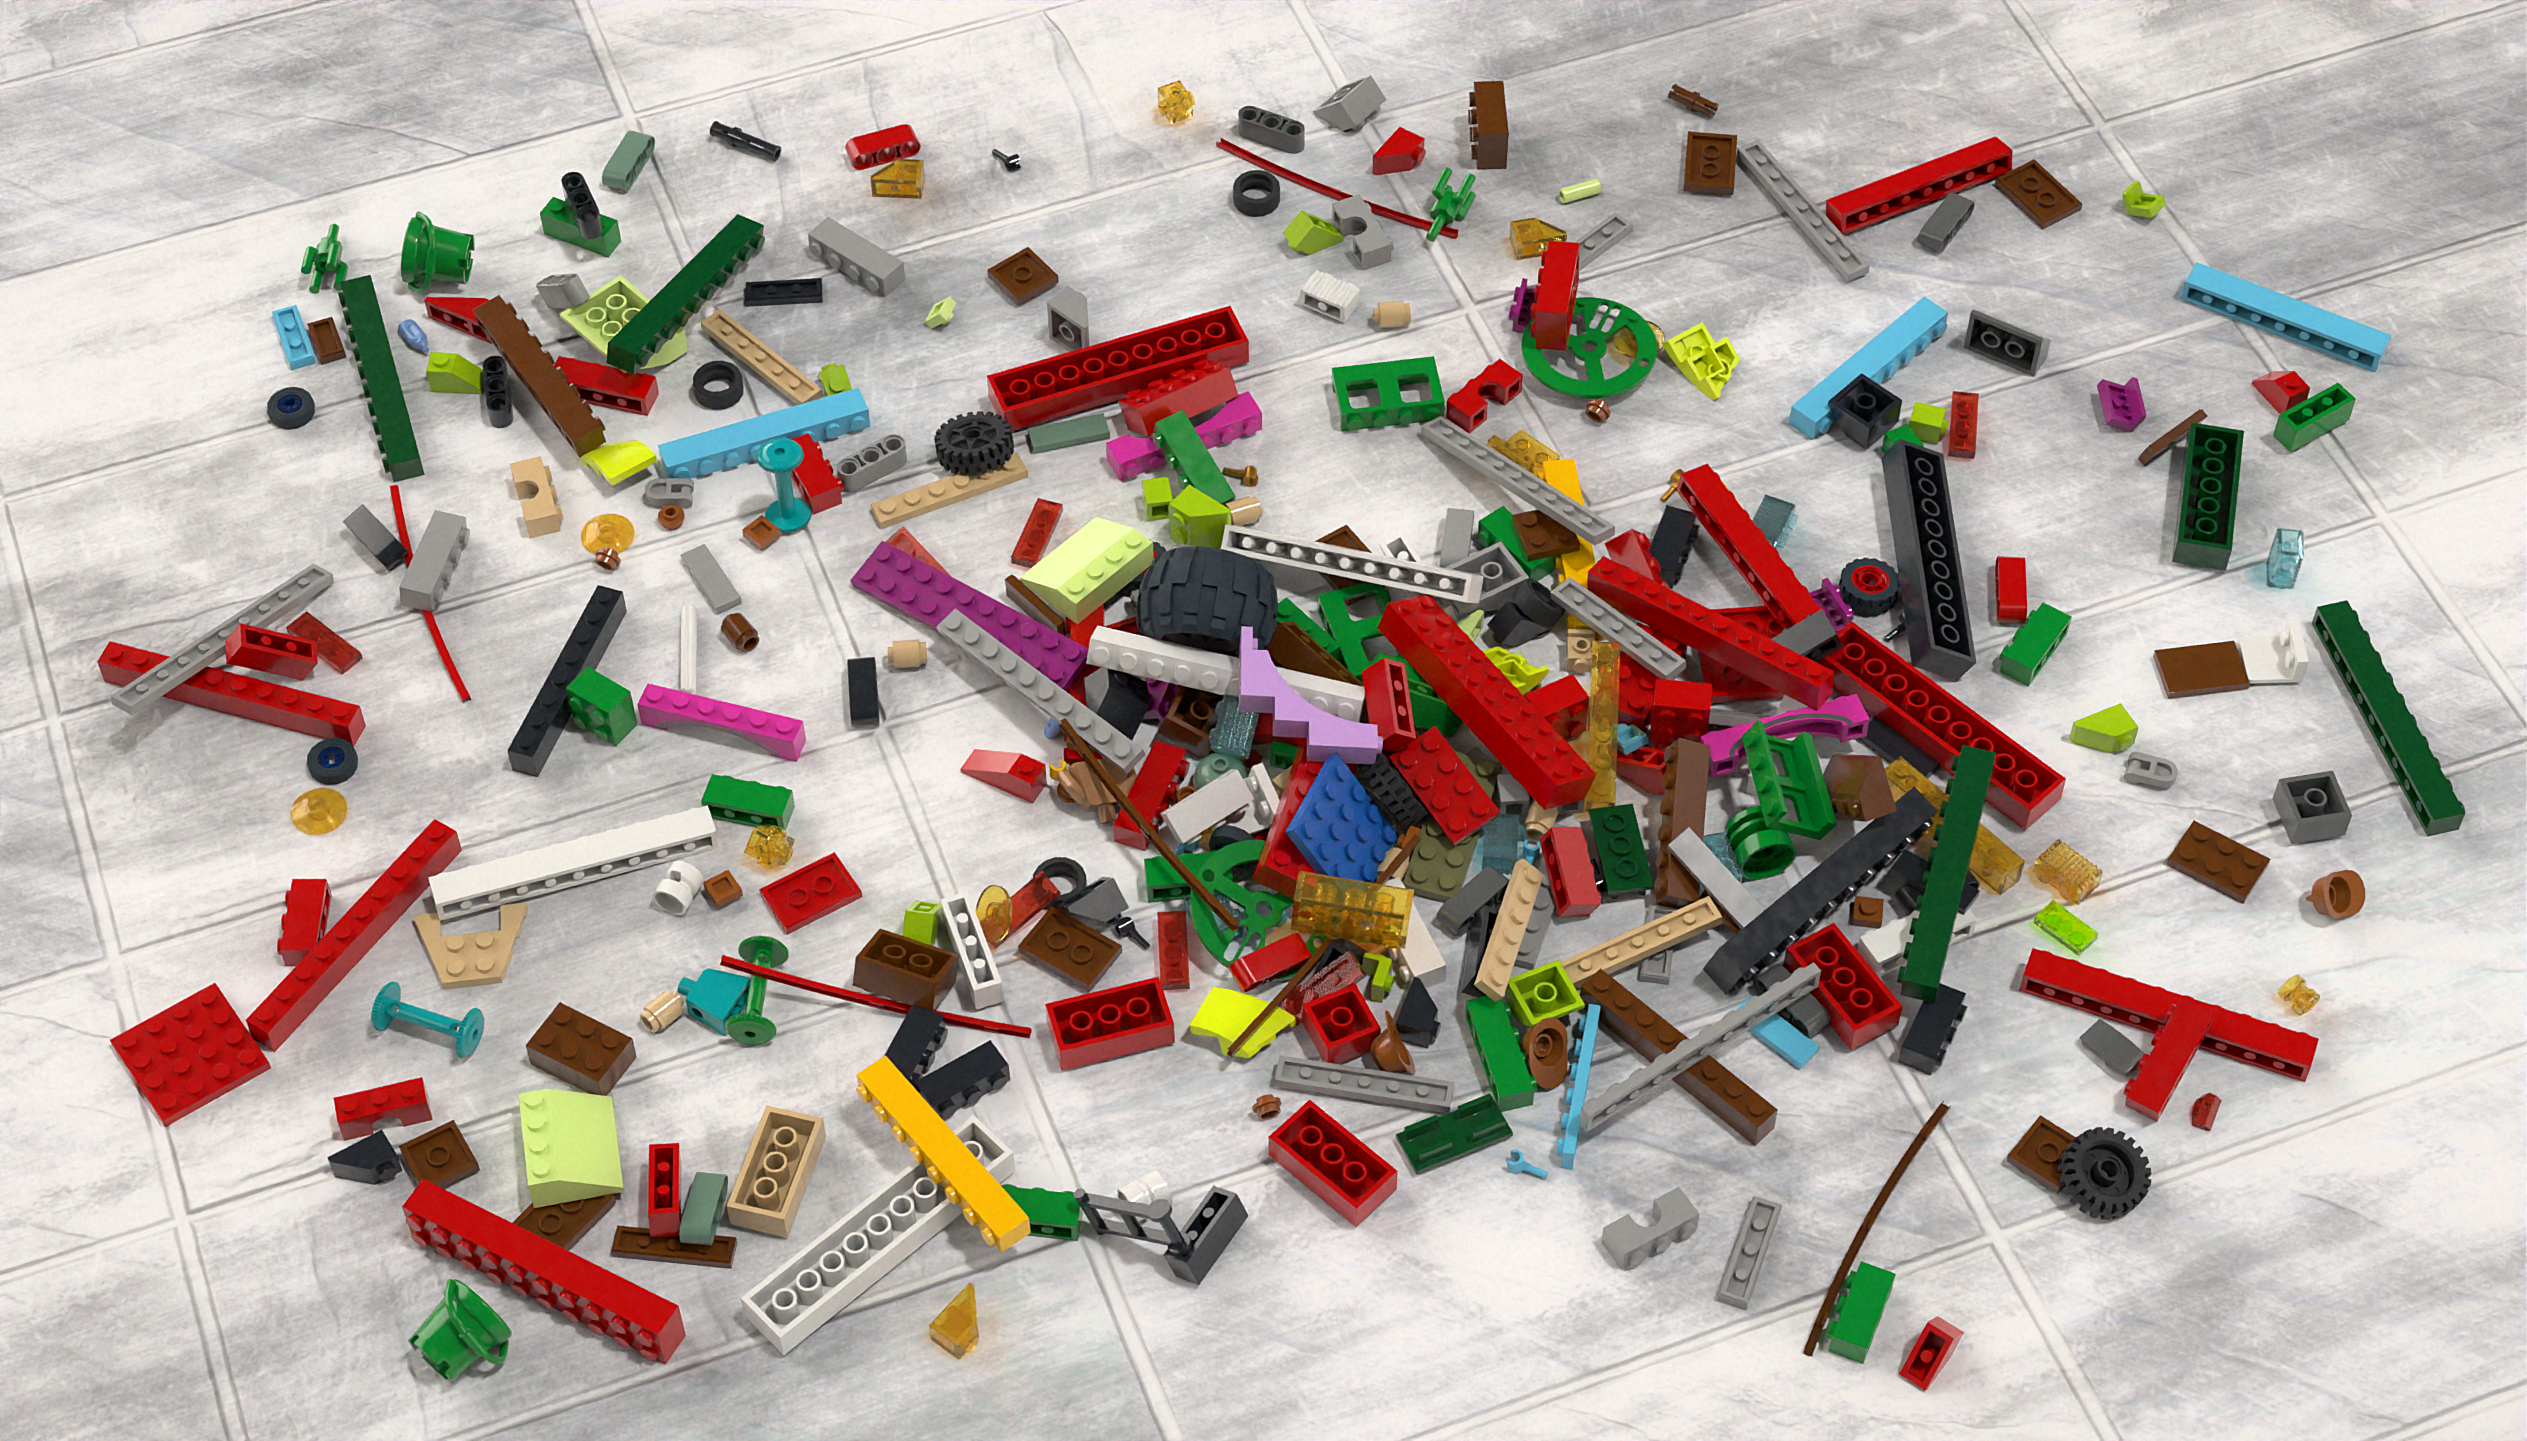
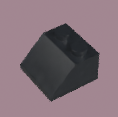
[1828,373,1902,449]
[1084,667,1149,741]

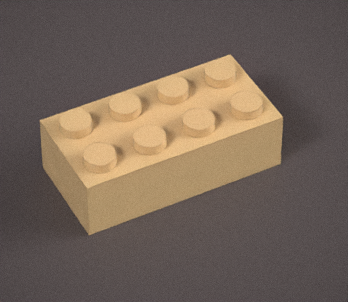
[727,1105,826,1238]

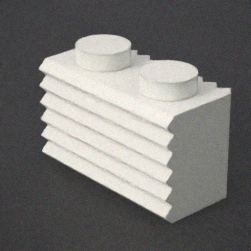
[1300,270,1360,323]

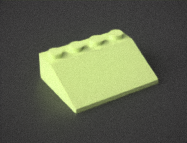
[560,275,688,373]
[1020,517,1154,624]
[518,1089,624,1208]

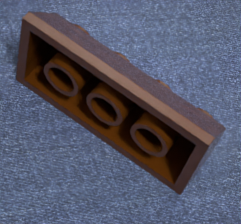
[1823,754,1897,822]

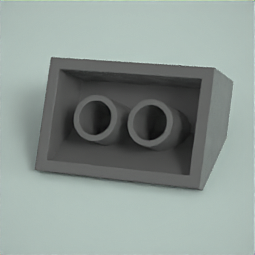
[1964,309,2051,377]

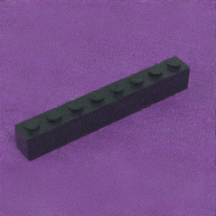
[507,585,627,777]

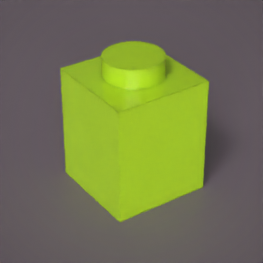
[1909,402,1949,445]
[1142,477,1173,521]

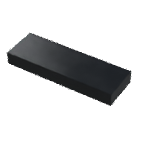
[745,278,823,307]
[1858,716,1940,785]
[1890,849,1980,915]

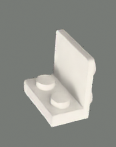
[2238,619,2309,684]
[1221,763,1280,835]

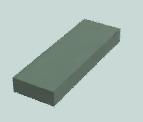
[1027,413,1110,453]

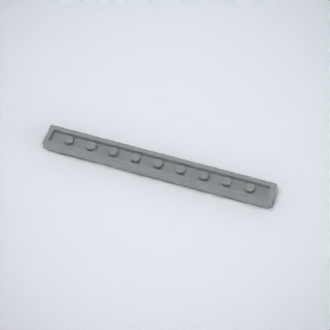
[1421,416,1615,546]
[111,563,334,715]
[936,609,1146,775]
[1579,962,1821,1132]

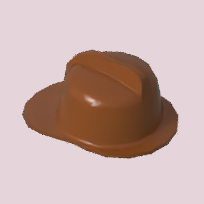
[2306,870,2365,919]
[1371,1010,1416,1075]
[1522,1017,1568,1089]

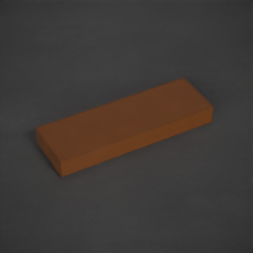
[2138,409,2208,465]
[1004,574,1066,636]

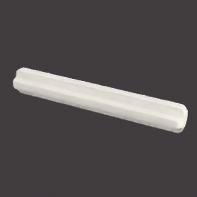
[680,605,697,694]

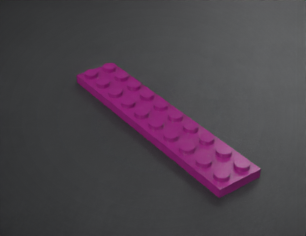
[850,541,1089,692]

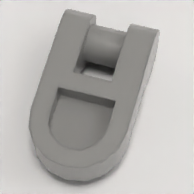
[645,478,694,509]
[2124,752,2178,788]

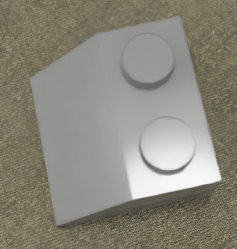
[1313,75,1387,131]
[1047,286,1089,352]

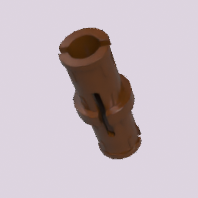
[1668,84,1719,118]

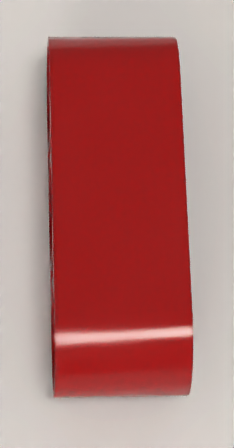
[845,124,921,170]
[1995,556,2027,624]
[1228,932,1312,993]

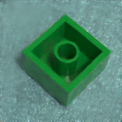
[566,667,637,746]

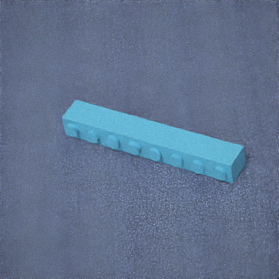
[2181,262,2391,372]
[1789,297,1948,440]
[658,388,871,479]

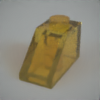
[870,159,925,199]
[1509,217,1567,260]
[929,1282,979,1360]

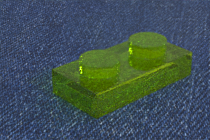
[2033,900,2098,956]

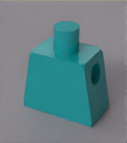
[677,968,750,1036]

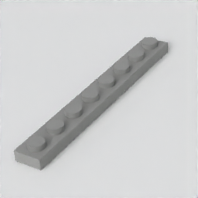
[1737,139,1870,282]

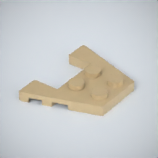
[414,903,528,989]

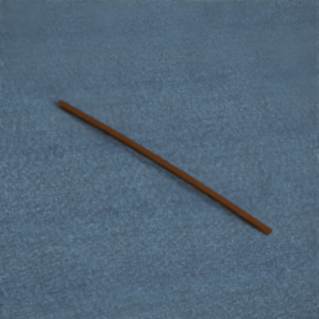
[1059,718,1239,931]
[1227,834,1421,1057]
[1803,1100,1951,1357]

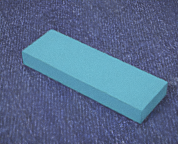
[272,305,316,370]
[1735,995,1819,1069]

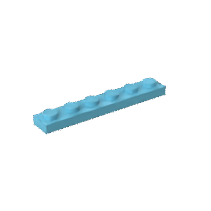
[1556,1004,1601,1170]

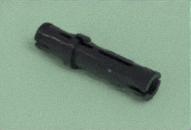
[710,121,782,161]

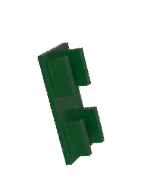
[1588,804,1654,899]
[1396,1093,1513,1175]

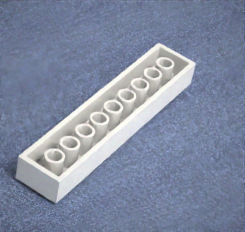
[741,1115,1015,1355]

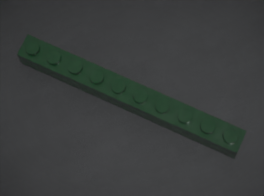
[606,214,765,375]
[338,275,425,482]
[2312,600,2465,837]
[1897,745,1996,1003]

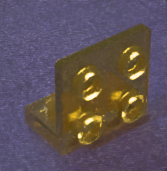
[1487,430,1560,477]

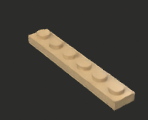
[700,309,823,405]
[871,453,1028,529]
[1474,858,1544,1002]
[1560,896,1723,989]

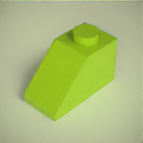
[1283,210,1344,255]
[426,352,484,395]
[2069,703,2139,753]
[903,900,942,946]

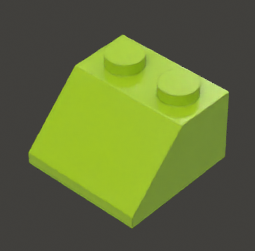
[1169,485,1231,549]
[1504,960,1585,1028]

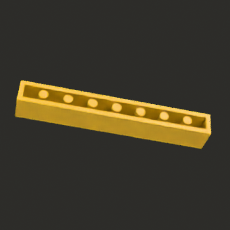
[1538,459,1606,641]
[856,1055,1031,1253]

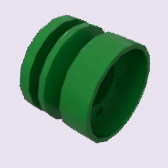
[1724,806,1797,880]

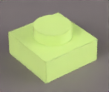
[925,296,957,329]

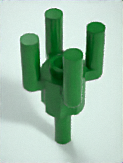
[1426,167,1476,242]
[301,224,348,294]

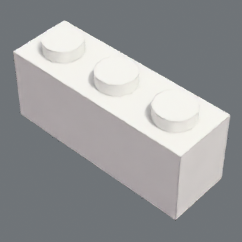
[1160,769,1255,845]

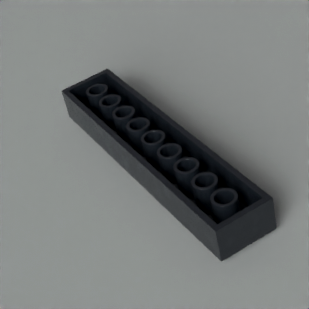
[1881,439,1976,681]
[1703,786,1938,994]

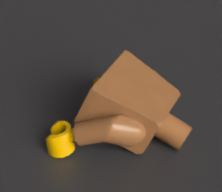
[1049,758,1137,824]

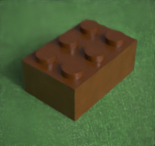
[1468,81,1509,170]
[1157,685,1237,758]
[852,929,959,1012]
[526,1002,637,1096]

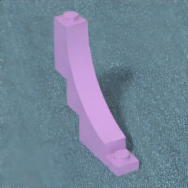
[1239,626,1383,764]

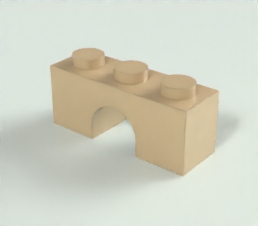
[510,456,564,538]

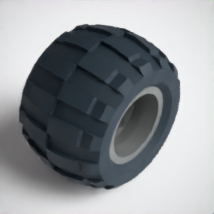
[1136,546,1278,658]

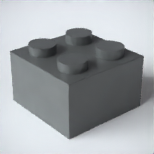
[2273,771,2352,844]

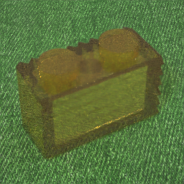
[2033,839,2103,905]

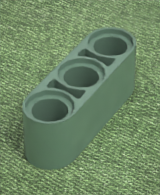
[602,130,655,191]
[680,1172,728,1246]

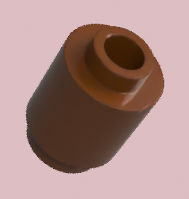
[721,613,759,652]

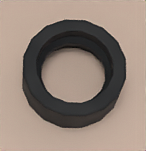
[1233,170,1280,217]
[693,360,744,410]
[1513,579,1565,629]
[1033,857,1087,913]

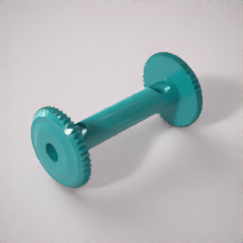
[756,438,812,533]
[371,981,484,1058]

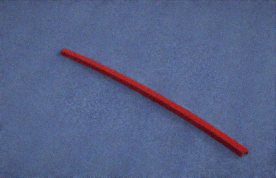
[1216,138,1458,239]
[390,485,471,703]
[720,955,1032,1039]

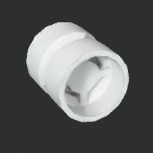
[652,861,704,915]
[1117,1170,1173,1222]

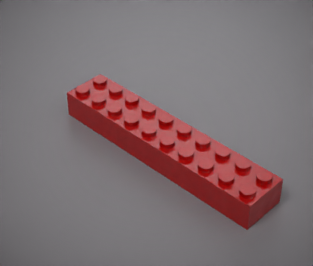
[987,306,1249,431]
[1377,594,1597,810]
[1817,621,2066,831]
[402,1179,686,1364]

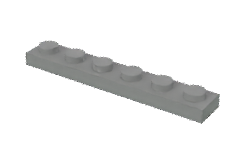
[1550,577,1686,680]
[1514,823,1568,970]
[1275,1055,1455,1113]

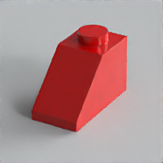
[1372,127,1426,175]
[2252,371,2310,414]
[1899,1316,1964,1391]

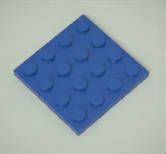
[1285,753,1399,914]

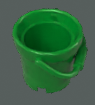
[401,211,475,294]
[408,1279,512,1383]

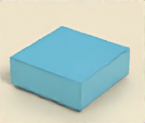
[1610,724,1649,755]

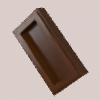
[307,317,347,365]

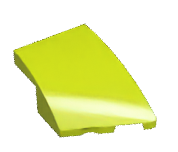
[1662,322,1740,401]
[577,440,657,486]
[1483,646,1549,695]
[1189,987,1296,1058]

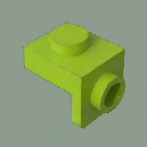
[2122,181,2166,218]
[817,363,852,397]
[1362,953,1394,1003]

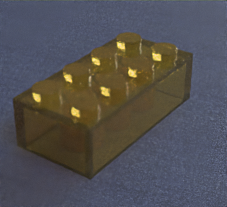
[1291,871,1414,949]

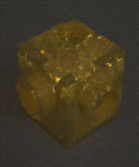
[1158,80,1195,124]
[744,825,795,869]

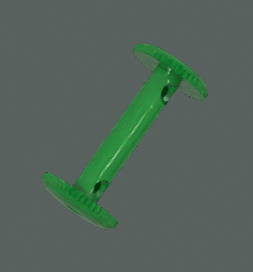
[725,936,789,1045]

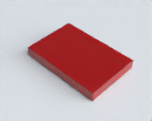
[759,852,863,935]

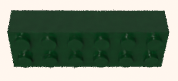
[2172,422,2244,571]

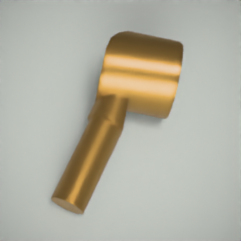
[1223,465,1258,487]
[1660,469,1684,503]

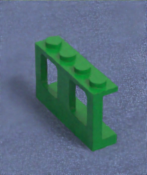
[1331,356,1445,431]
[1317,582,1406,682]
[1741,720,1837,840]

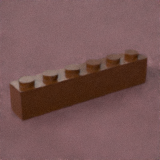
[1654,738,1710,909]

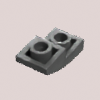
[2080,1019,2145,1077]

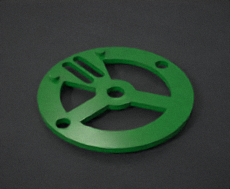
[1521,297,1657,399]
[1190,840,1336,981]

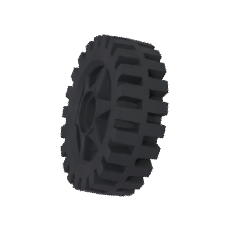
[934,411,1014,476]
[1357,753,1429,829]
[2058,1127,2152,1220]

